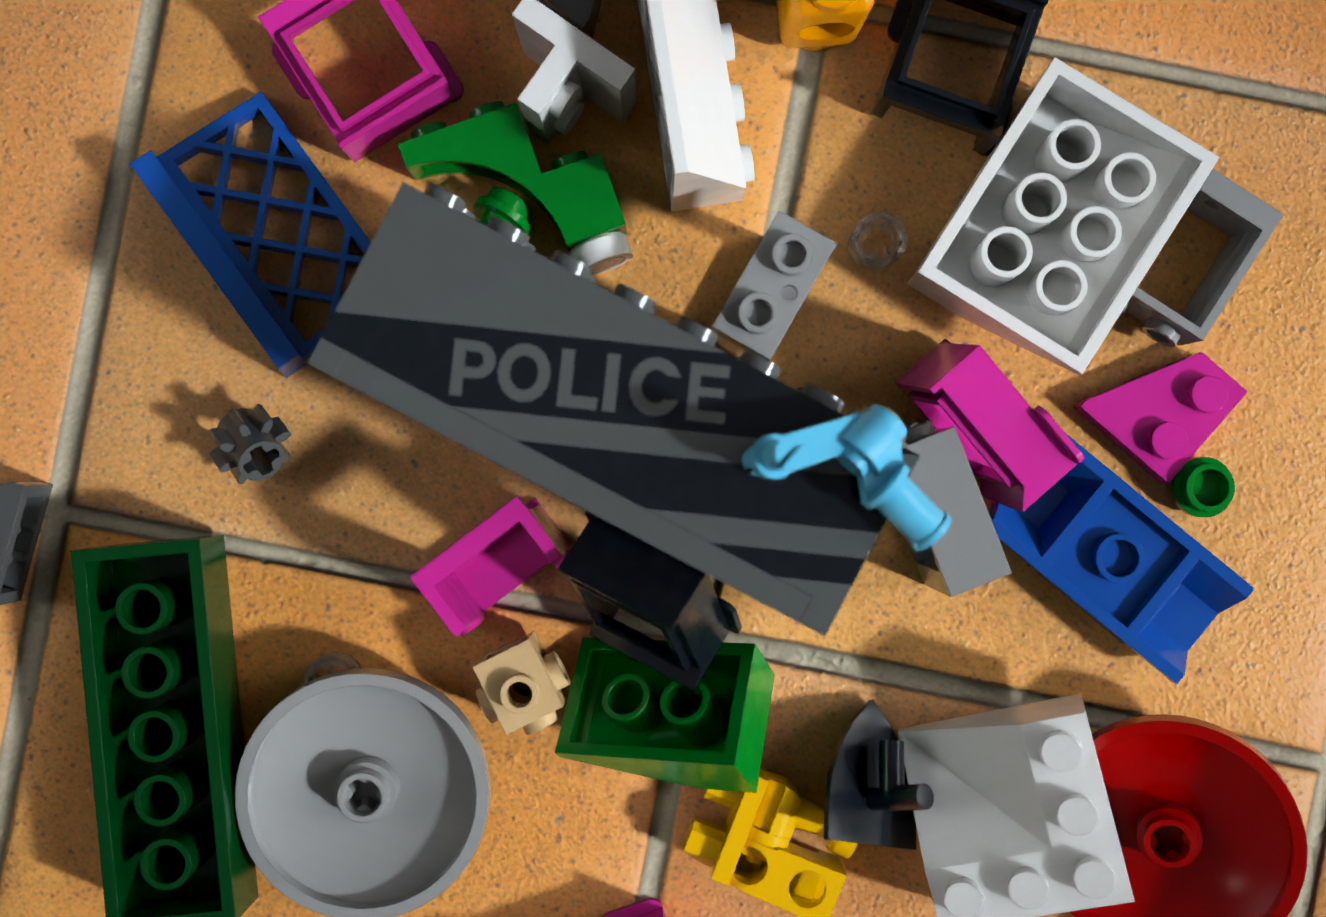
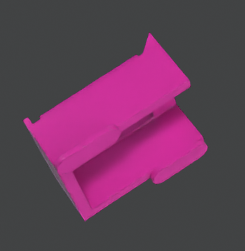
[258,0,464,162]
[895,339,1084,513]
[410,496,572,637]

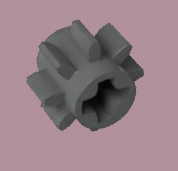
[209,404,291,484]

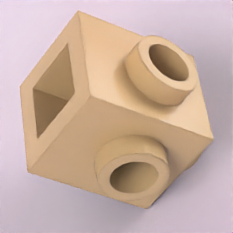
[472,631,571,735]

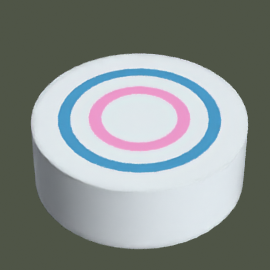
[569,231,633,276]

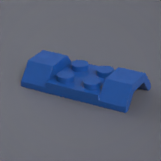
[989,434,1255,684]

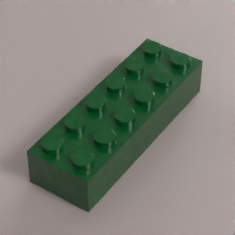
[71,534,258,917]

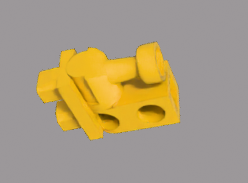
[683,766,858,917]

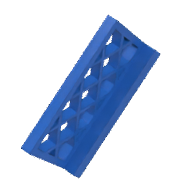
[129,92,371,378]

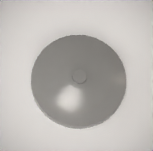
[235,668,491,917]

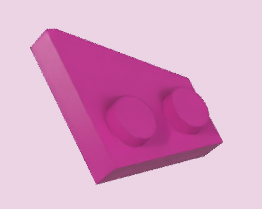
[1073,352,1248,483]

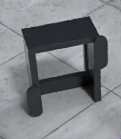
[871,0,1049,156]
[557,511,742,691]

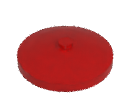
[1071,714,1308,917]

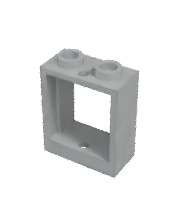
[1121,169,1284,347]
[711,210,837,361]
[905,420,1012,597]

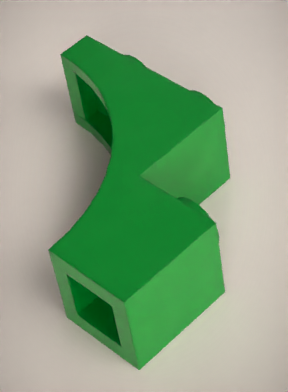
[398,101,627,253]

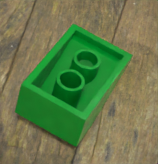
[555,637,775,793]

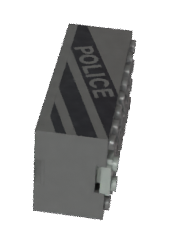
[307,182,920,636]

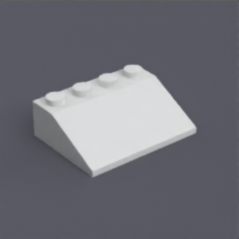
[637,0,755,212]
[908,57,1220,375]

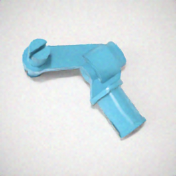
[742,404,952,551]

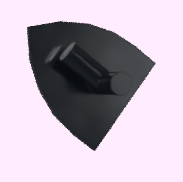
[824,700,934,850]

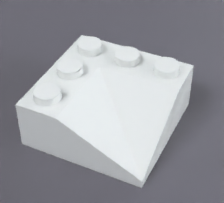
[898,693,1135,917]

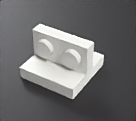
[512,0,636,145]

